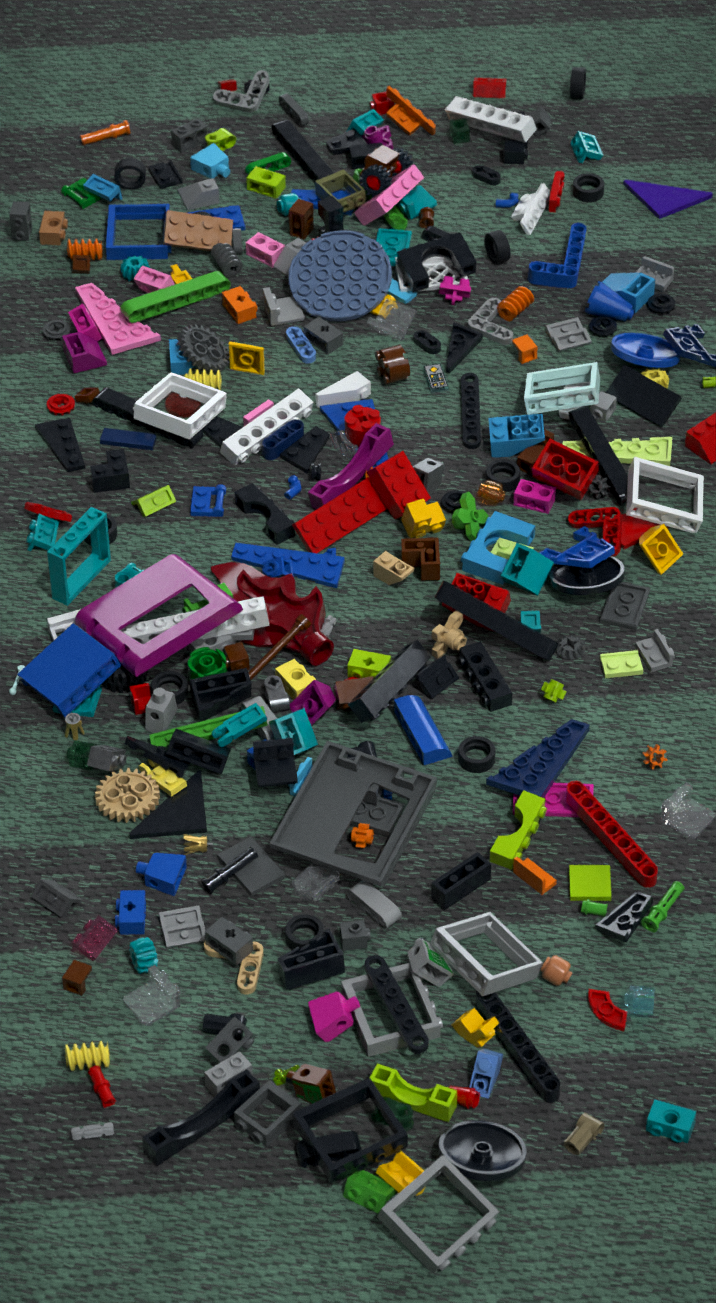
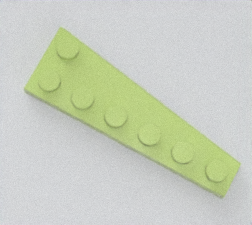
[563,437,672,466]

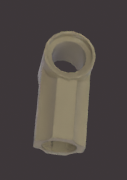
[564,1113,604,1155]

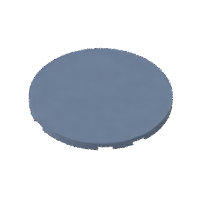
[289,230,392,322]

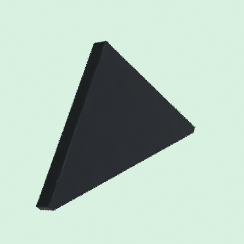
[129,771,207,839]

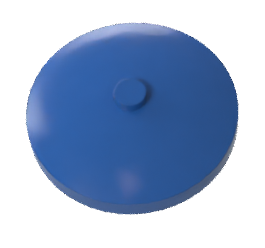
[611,333,680,368]

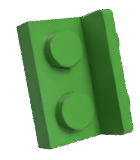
[343,1170,396,1214]

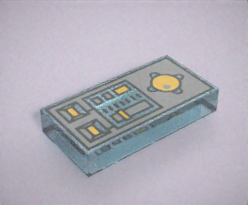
[423,363,449,393]

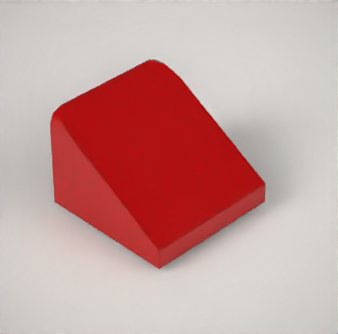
[218,79,237,91]

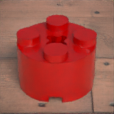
[345,405,381,447]

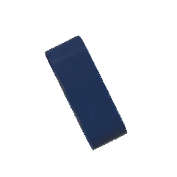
[262,419,304,460]

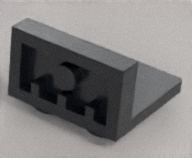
[253,738,298,787]

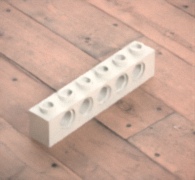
[445,96,537,143]
[220,389,314,465]

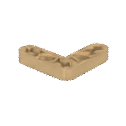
[204,941,264,995]

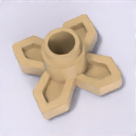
[432,610,467,658]

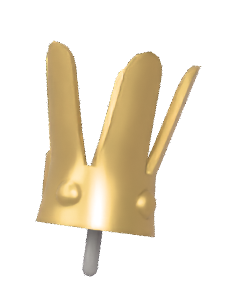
[65,713,85,740]
[183,834,213,855]

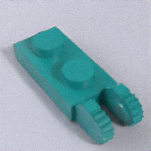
[211,703,268,747]

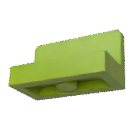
[131,485,176,517]

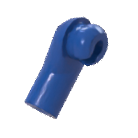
[496,193,519,208]
[284,475,302,500]

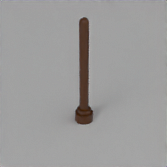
[248,614,312,680]

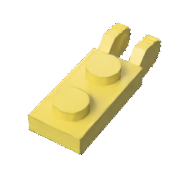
[139,759,187,797]

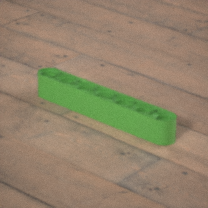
[120,271,231,323]

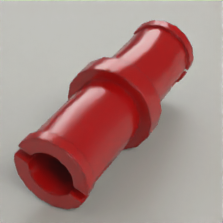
[88,1065,116,1108]

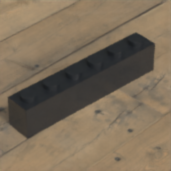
[348,639,431,723]

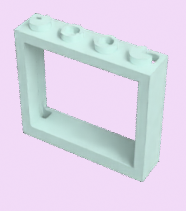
[524,362,600,415]

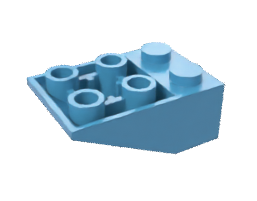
[603,273,655,313]
[489,413,545,457]

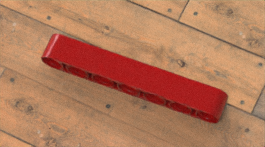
[566,781,658,888]

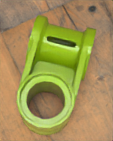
[205,128,236,151]

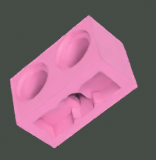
[246,232,285,268]
[134,266,175,293]

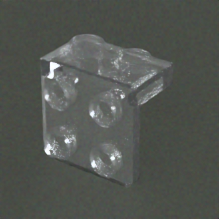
[661,782,716,839]
[123,965,181,1026]

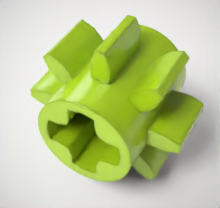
[541,679,567,702]

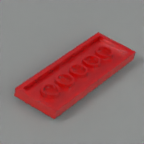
[292,477,388,553]

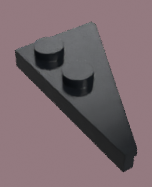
[446,322,483,373]
[125,736,191,778]

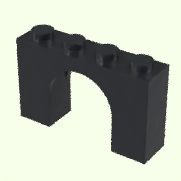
[397,232,477,292]

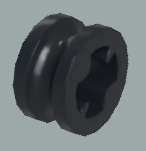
[311,464,321,480]

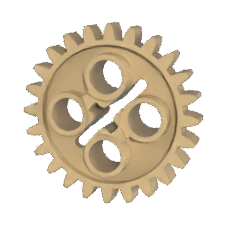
[95,768,160,823]

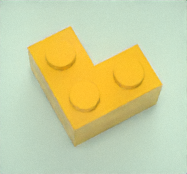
[401,498,446,538]

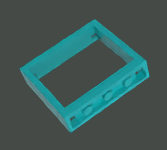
[47,507,111,606]

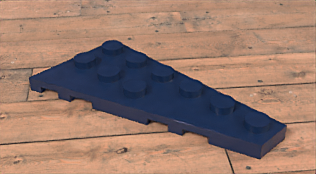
[486,719,590,798]

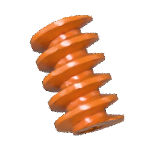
[67,239,103,261]
[497,286,534,322]

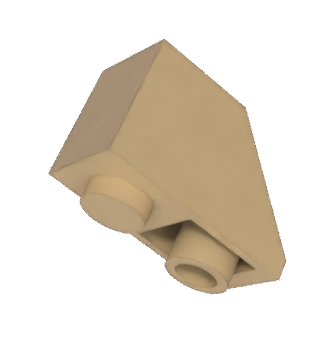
[373,551,414,585]

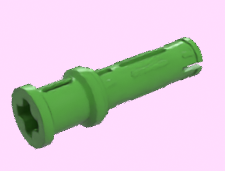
[641,881,684,932]

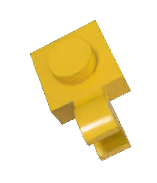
[170,264,192,284]

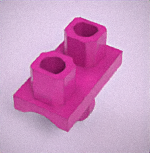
[439,276,471,305]

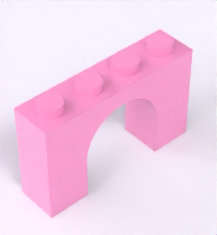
[354,165,424,225]

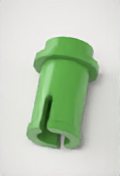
[581,899,608,917]

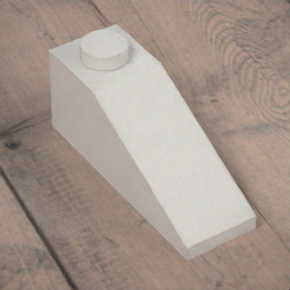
[316,371,371,408]

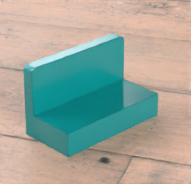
[346,109,384,135]

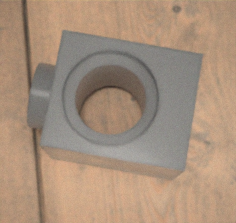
[590,391,617,422]

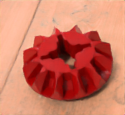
[47,394,75,416]

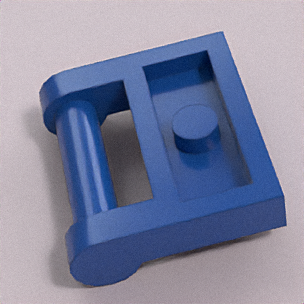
[191,484,226,517]

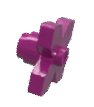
[361,125,394,149]

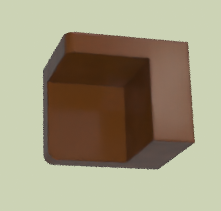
[62,960,92,996]

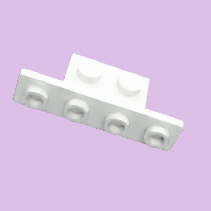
[511,183,551,235]

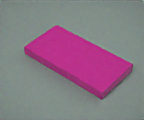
[513,783,593,817]

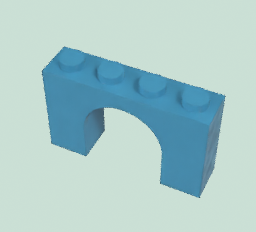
[461,511,535,585]

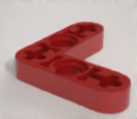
[568,507,622,556]

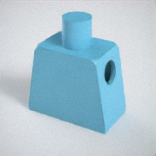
[190,143,230,179]

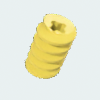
[185,369,222,391]
[65,1041,110,1071]

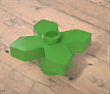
[452,492,489,541]

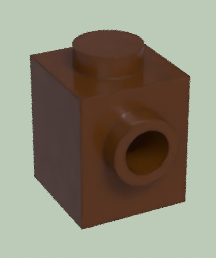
[224,642,250,671]

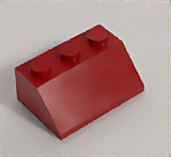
[685,413,716,465]

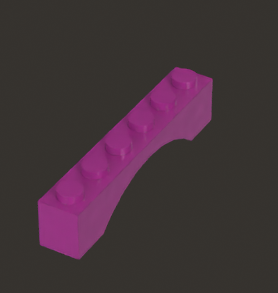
[308,423,394,509]

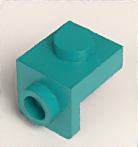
[520,611,541,633]

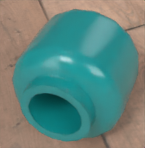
[276,193,302,216]

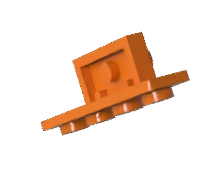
[386,86,436,136]

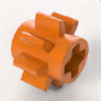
[642,744,668,769]
[351,823,374,848]

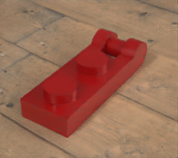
[549,171,565,213]

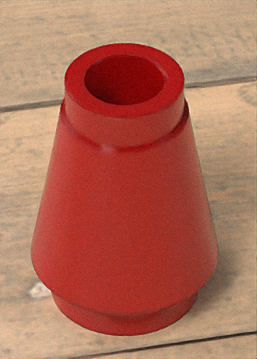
[449,1086,480,1109]

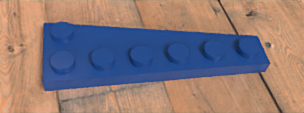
[231,543,345,588]

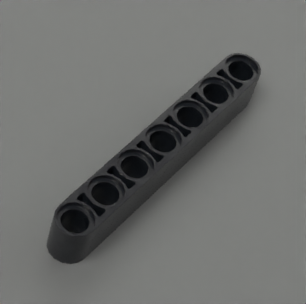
[271,119,334,183]
[93,387,204,449]
[568,406,628,506]
[434,580,559,661]
[476,991,561,1103]

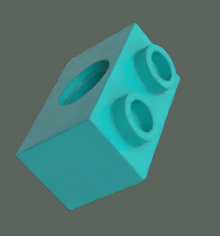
[646,1100,696,1143]

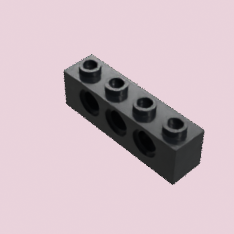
[458,641,512,712]

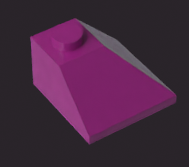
[290,680,336,726]

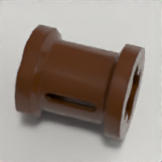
[419,207,434,228]

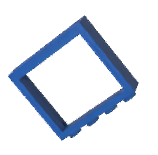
[106,204,172,260]

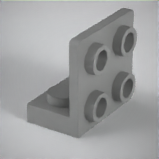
[263,287,305,326]

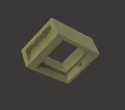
[315,169,366,213]

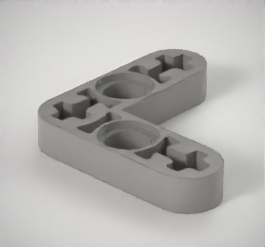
[213,70,270,112]
[468,298,513,345]

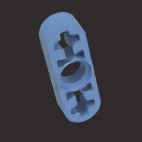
[286,327,316,363]

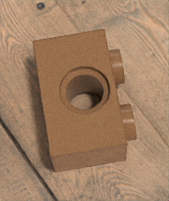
[39,211,68,245]

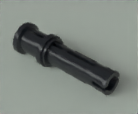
[201,847,258,894]

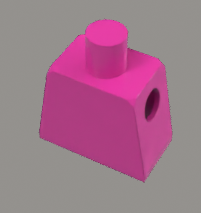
[308,992,360,1042]

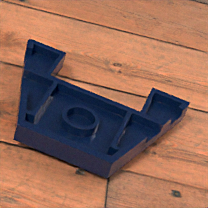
[663,324,716,367]

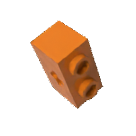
[222,286,258,324]

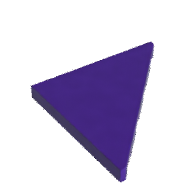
[623,179,713,219]

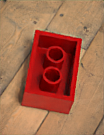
[532,439,599,500]
[366,451,431,519]

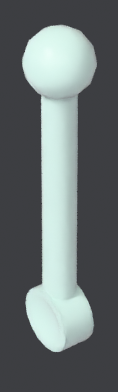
[9,665,25,695]

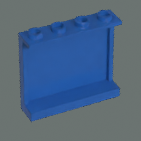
[17,623,121,717]

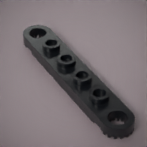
[461,373,481,449]
[365,955,429,1055]

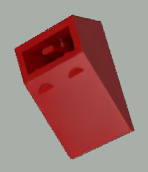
[442,573,511,632]

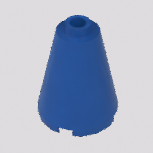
[584,281,635,321]

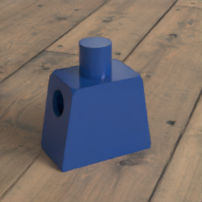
[136,853,187,896]

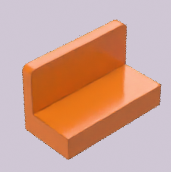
[513,857,557,895]

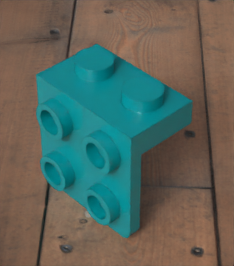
[395,185,437,220]

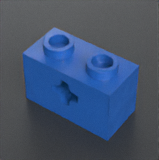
[115,890,146,935]

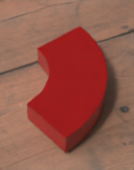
[24,502,72,522]
[588,989,628,1031]

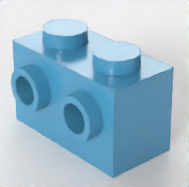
[169,339,196,375]

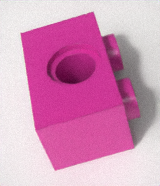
[68,304,102,341]

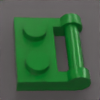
[61,178,102,209]

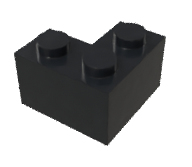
[90,449,130,493]

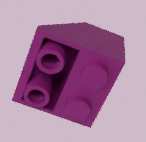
[62,332,107,373]

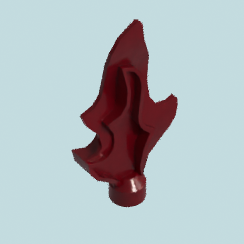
[211,562,334,666]

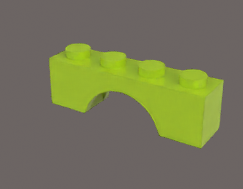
[490,790,547,870]
[370,1063,457,1122]

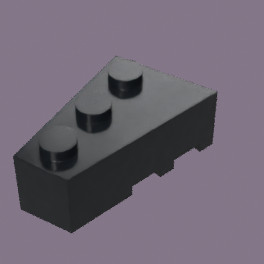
[190,668,252,722]
[277,928,345,990]

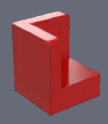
[130,683,151,715]

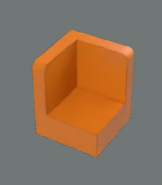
[512,335,538,364]

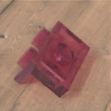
[70,915,118,962]

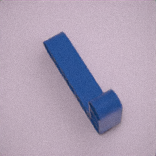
[528,223,586,288]

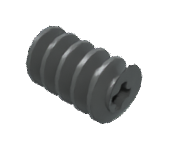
[211,243,243,277]

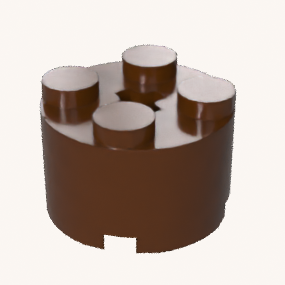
[375,344,410,384]

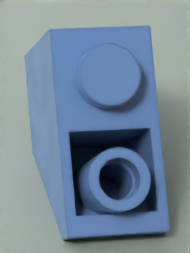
[469,1048,504,1098]

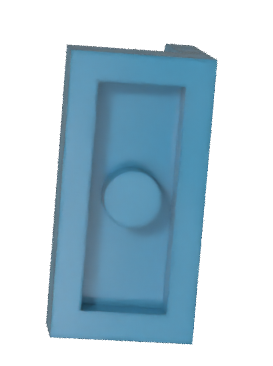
[83,174,123,201]

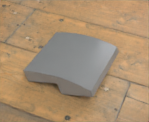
[545,317,592,352]
[159,905,205,948]

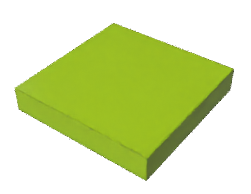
[569,865,611,901]

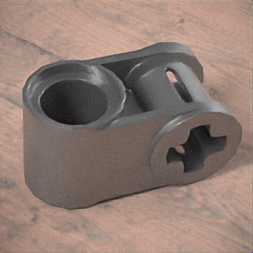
[264,675,290,712]

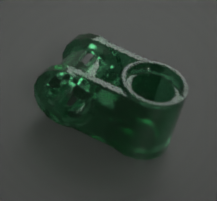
[371,1097,414,1131]

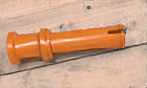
[80,120,130,146]

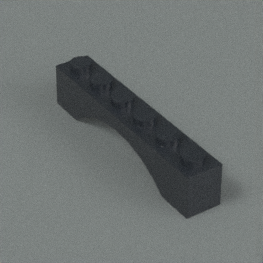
[142,1069,260,1166]

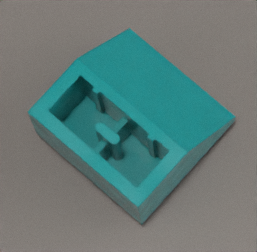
[501,543,554,596]
[269,708,318,755]

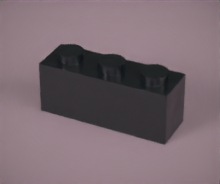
[166,729,231,774]
[431,852,491,910]

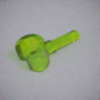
[273,1064,300,1086]

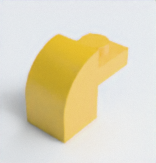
[452,1008,499,1047]

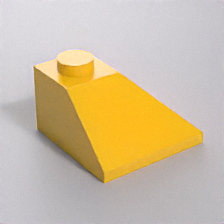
[229,342,265,375]
[639,524,683,575]

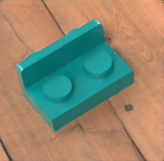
[571,131,603,163]
[26,514,59,551]

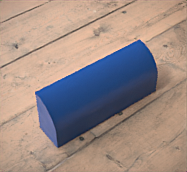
[394,695,453,765]

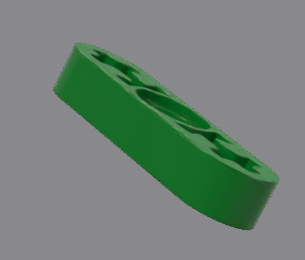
[245,152,291,175]

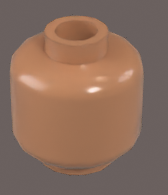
[540,955,572,986]

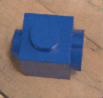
[262,557,294,578]

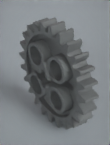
[177,324,230,373]

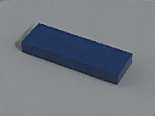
[100,428,157,450]

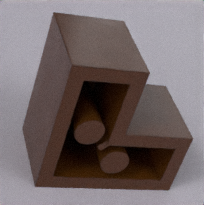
[401,538,440,580]

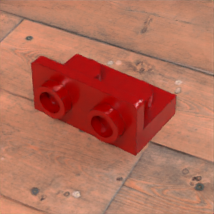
[473,77,507,98]

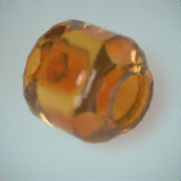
[477,480,506,506]

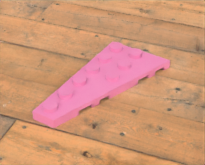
[75,283,161,355]

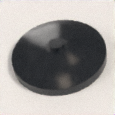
[549,556,625,595]
[438,1120,527,1181]

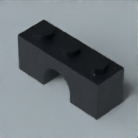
[318,196,344,237]

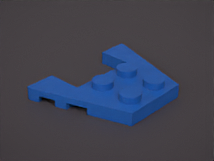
[539,526,615,568]

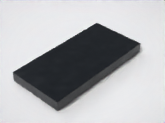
[606,365,682,427]

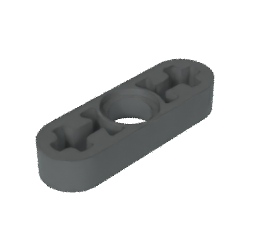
[278,93,309,127]

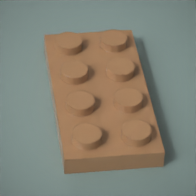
[163,210,233,251]

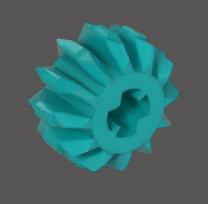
[120,255,150,283]
[129,937,158,973]

